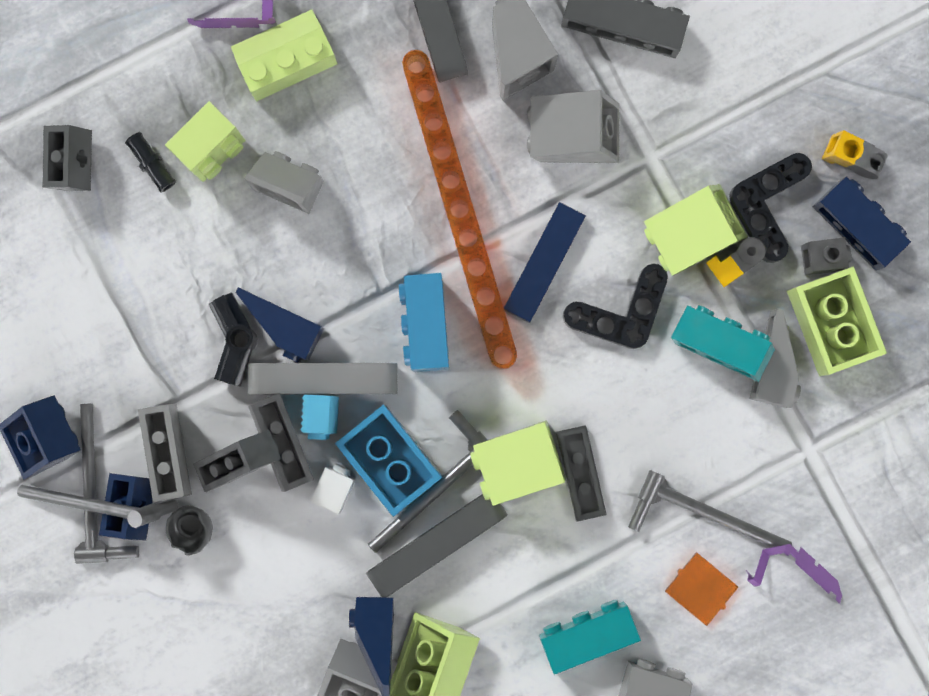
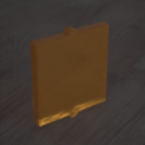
[665,552,738,626]

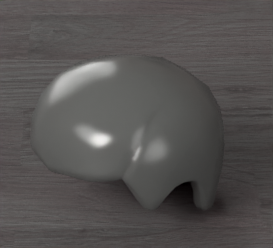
[166,505,213,556]

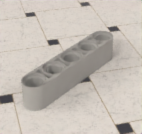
[248,363,397,395]

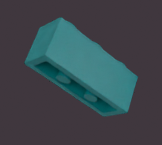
[671,305,775,382]
[539,600,641,675]

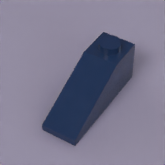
[235,287,324,363]
[349,597,394,696]

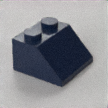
[0,395,81,480]

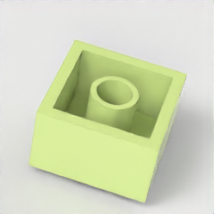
[165,101,246,182]

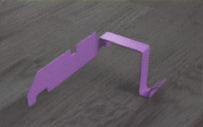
[187,0,276,28]
[746,544,842,604]

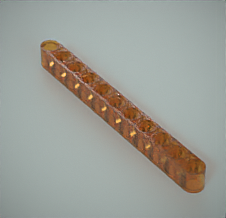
[402,50,517,370]

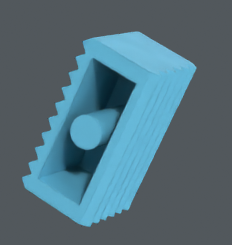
[300,395,339,440]

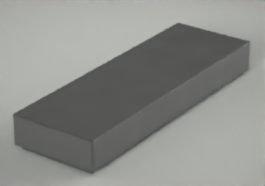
[556,425,607,522]

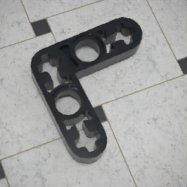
[729,153,812,263]
[563,264,668,349]

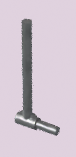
[74,403,139,564]
[368,410,487,553]
[628,470,792,547]
[17,485,178,528]

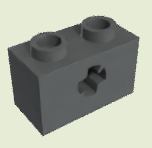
[42,125,92,191]

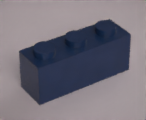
[812,176,911,271]

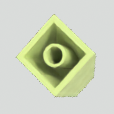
[644,184,748,276]
[470,420,566,506]

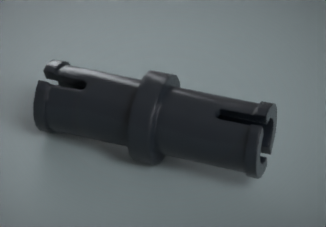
[125,132,176,193]

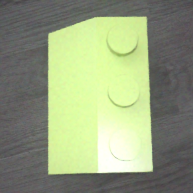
[231,10,337,102]
[390,612,480,696]

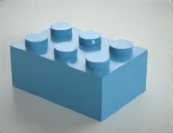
[399,273,449,372]
[335,404,443,517]

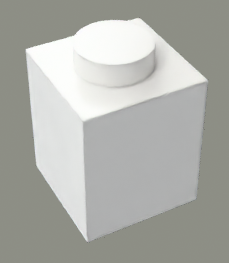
[310,464,356,514]

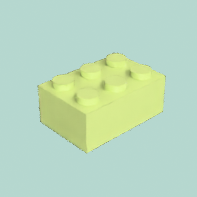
[787,266,887,376]

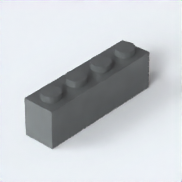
[561,0,690,59]

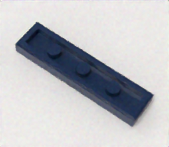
[503,202,586,323]

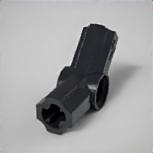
[208,292,257,387]

